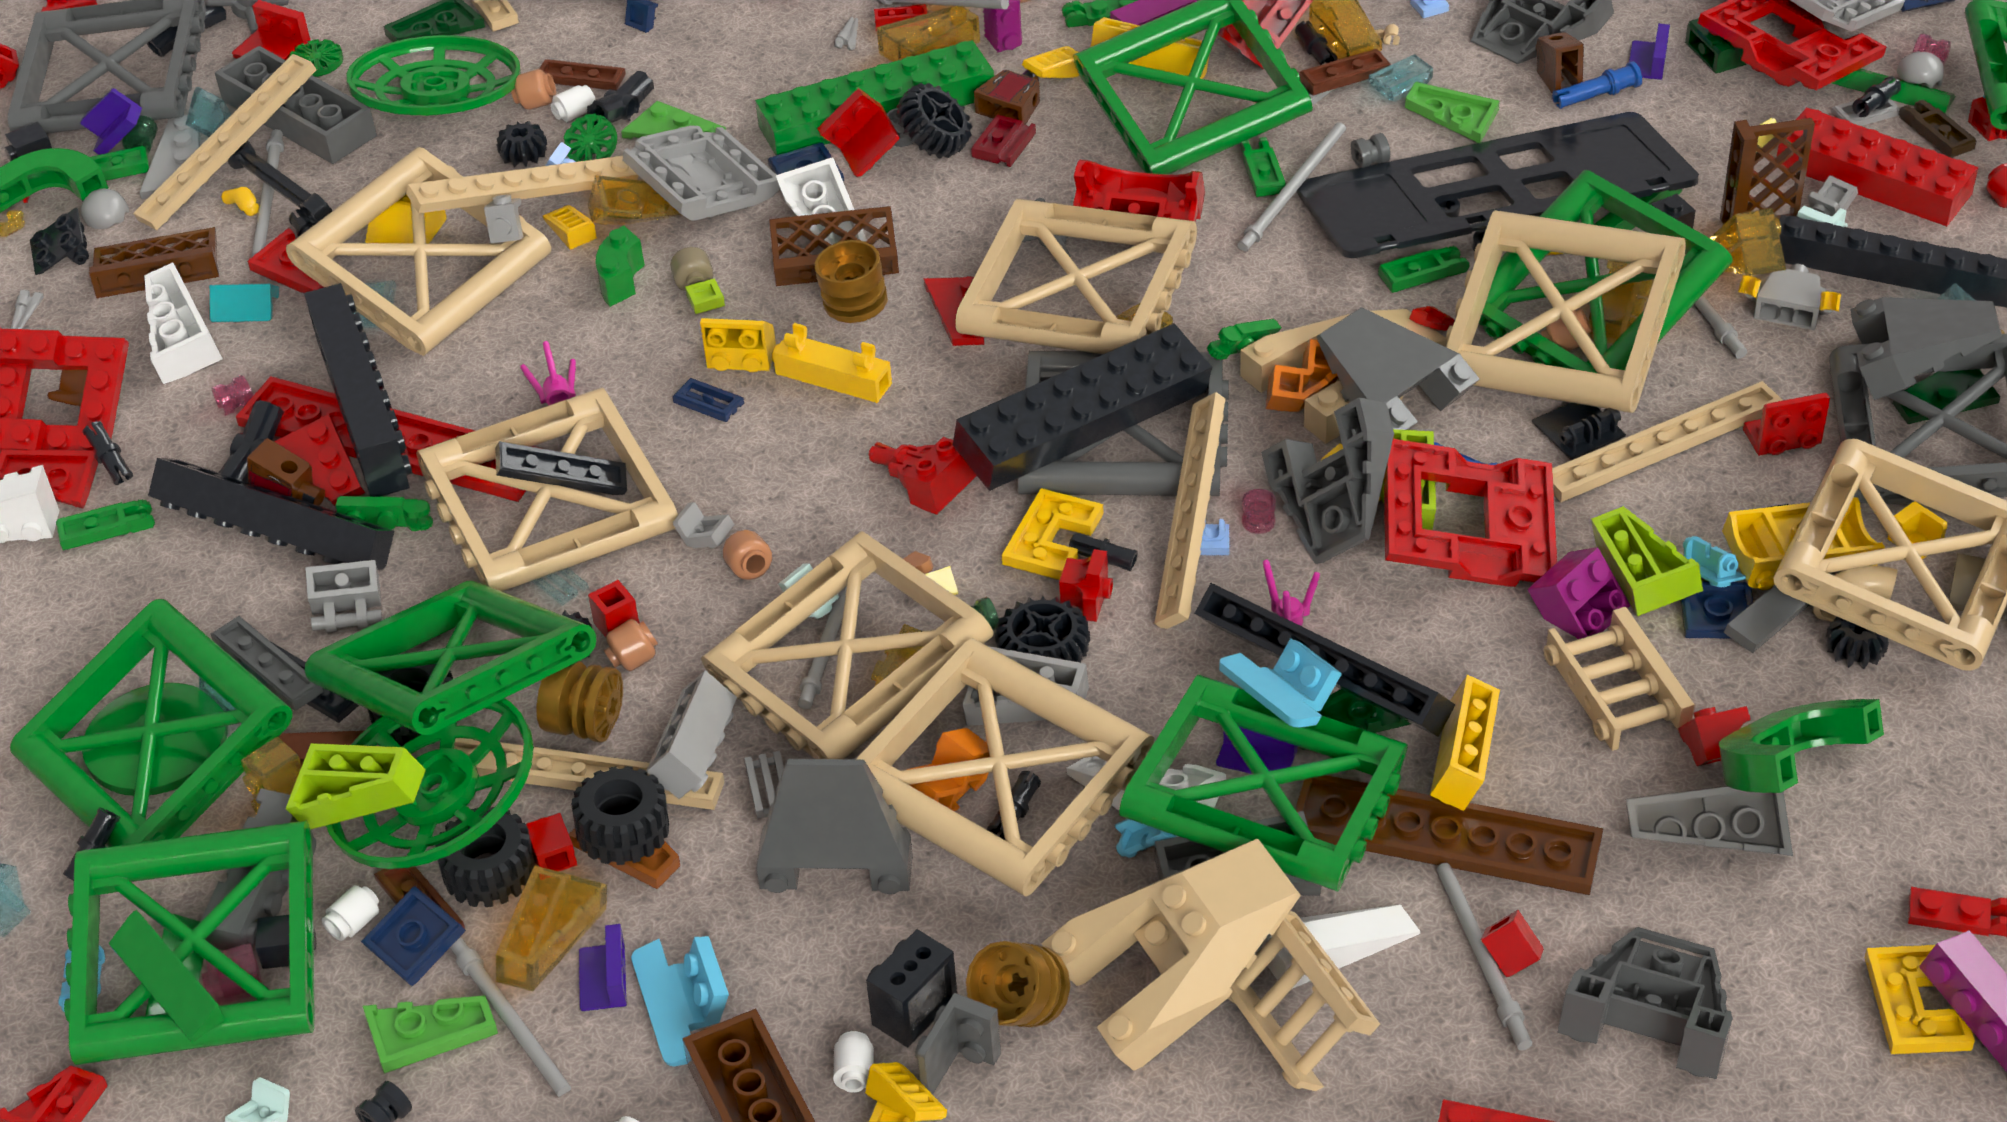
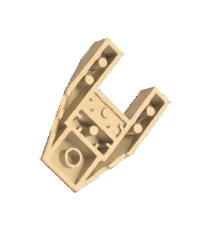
[1240,309,1447,444]
[1041,839,1301,1071]

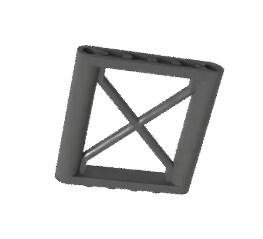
[8,0,206,134]
[1829,334,2007,504]
[1018,351,1229,496]

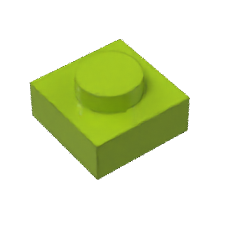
[685,278,725,314]

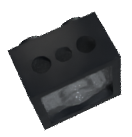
[866,929,958,1048]

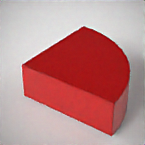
[1409,306,1455,331]

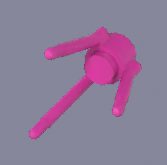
[520,341,576,406]
[1263,559,1320,626]

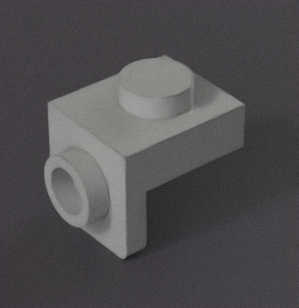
[1808,176,1858,216]
[484,194,523,243]
[673,502,735,548]

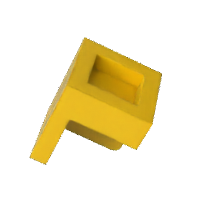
[1887,501,1948,559]

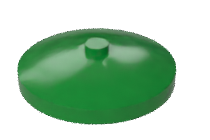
[82,683,228,796]

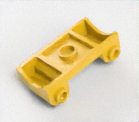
[1722,497,1885,590]

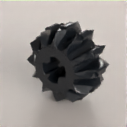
[496,121,547,167]
[1826,616,1889,669]

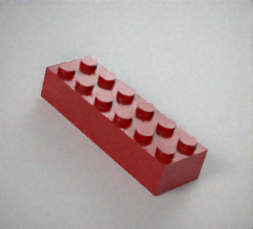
[1777,107,1978,227]

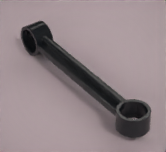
[227,141,332,223]

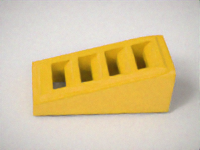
[1022,46,1079,78]
[542,205,597,250]
[865,1062,947,1122]

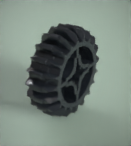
[896,83,973,159]
[995,595,1090,663]

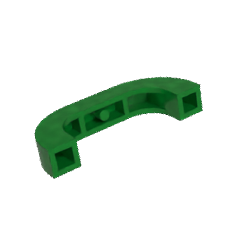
[0,148,109,213]
[1719,699,1884,793]

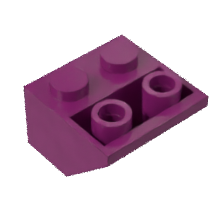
[1527,547,1631,639]

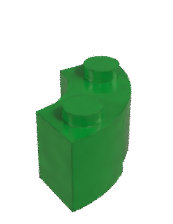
[596,225,645,307]

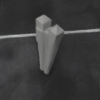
[834,17,858,50]
[10,290,44,329]

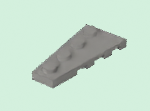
[139,114,201,199]

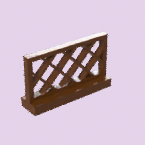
[1720,118,1815,237]
[769,206,899,286]
[89,227,219,299]

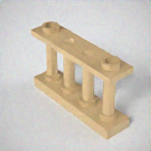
[1544,607,1695,751]
[1227,911,1380,1091]

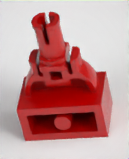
[868,437,977,515]

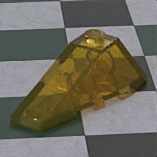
[587,175,682,225]

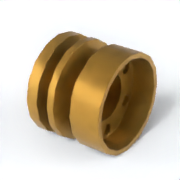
[815,240,888,323]
[536,661,623,743]
[966,941,1070,1028]

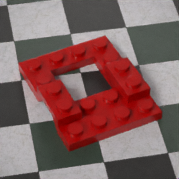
[1698,0,1887,90]
[0,328,129,451]
[1384,439,1557,587]

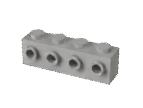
[646,670,737,799]

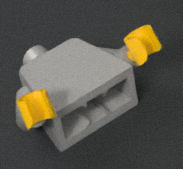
[1738,264,1841,330]

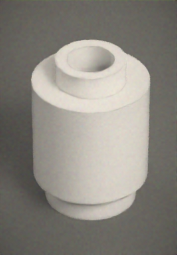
[551,85,595,123]
[322,885,379,941]
[833,1031,874,1092]

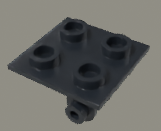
[30,208,89,275]
[1532,403,1626,460]

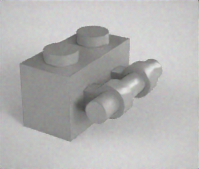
[305,560,382,633]

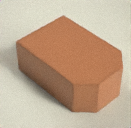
[903,551,933,574]

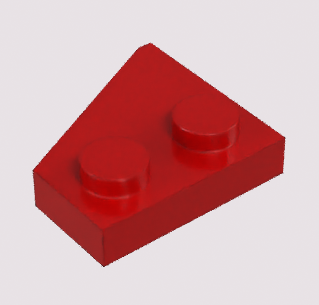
[0,1065,108,1122]

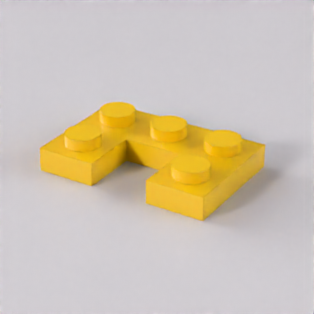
[1002,488,1104,580]
[1864,945,1975,1054]

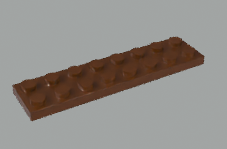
[1295,775,1603,895]

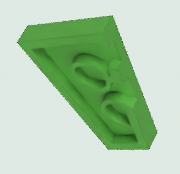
[1405,82,1500,143]
[621,101,726,139]
[363,995,498,1073]

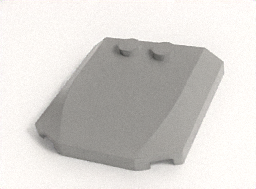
[1791,0,1905,32]
[622,126,780,221]

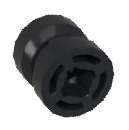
[355,1081,412,1122]

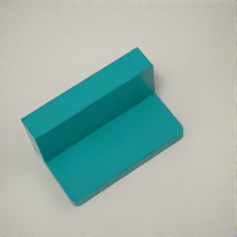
[209,284,279,322]

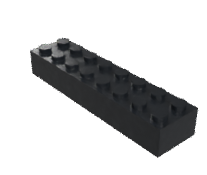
[304,283,412,497]
[952,323,1212,491]

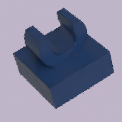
[625,0,658,33]

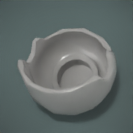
[1897,51,1944,88]
[81,188,130,229]

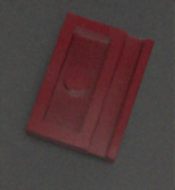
[971,115,1036,167]

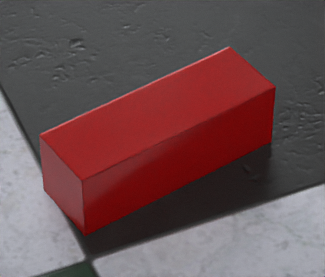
[874,4,929,31]

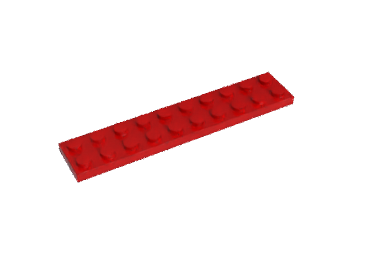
[236,376,543,502]

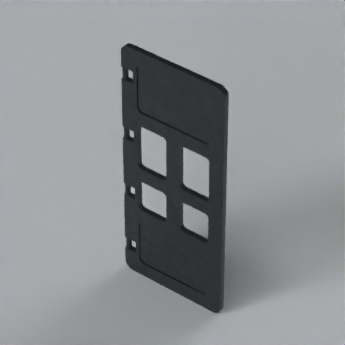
[1296,112,1699,258]

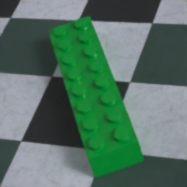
[755,40,994,156]

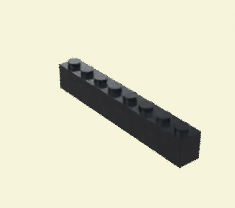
[1770,215,2007,308]
[148,458,395,570]
[1194,583,1456,737]

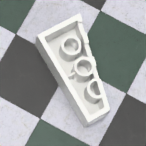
[144,262,222,384]
[0,465,59,543]

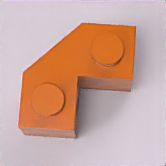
[1266,339,1338,412]
[906,728,990,811]

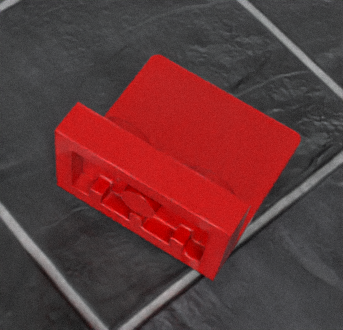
[232,0,311,60]
[817,88,900,177]
[1743,392,1830,456]

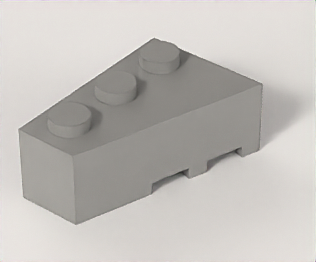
[963,646,1089,726]

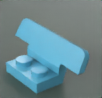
[1219,638,1342,728]
[631,936,729,1067]

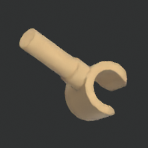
[1361,24,1400,45]

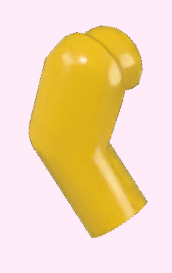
[221,187,259,216]

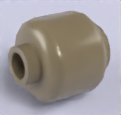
[670,247,714,291]

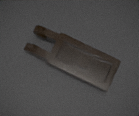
[1899,100,1977,158]

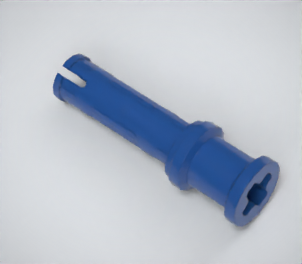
[1552,61,1642,109]

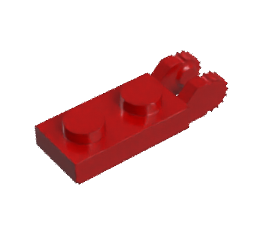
[1908,887,2007,937]

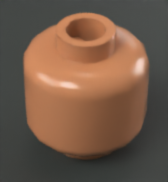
[511,69,556,109]
[1541,309,1593,352]
[723,530,772,580]
[604,619,658,671]

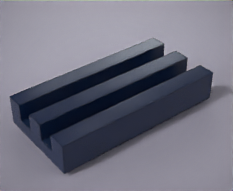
[672,378,744,422]

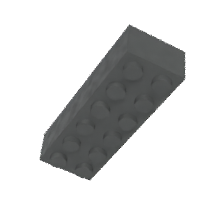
[215,46,377,164]

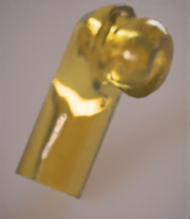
[0,210,26,237]

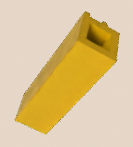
[772,323,892,403]

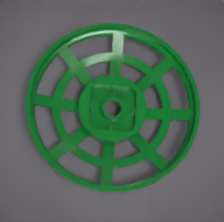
[346,35,521,116]
[326,698,534,869]

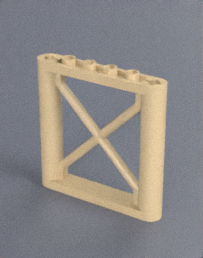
[286,147,551,356]
[956,199,1197,354]
[1446,210,1686,413]
[416,388,678,592]
[1774,439,2007,671]
[701,531,993,759]
[857,638,1154,896]

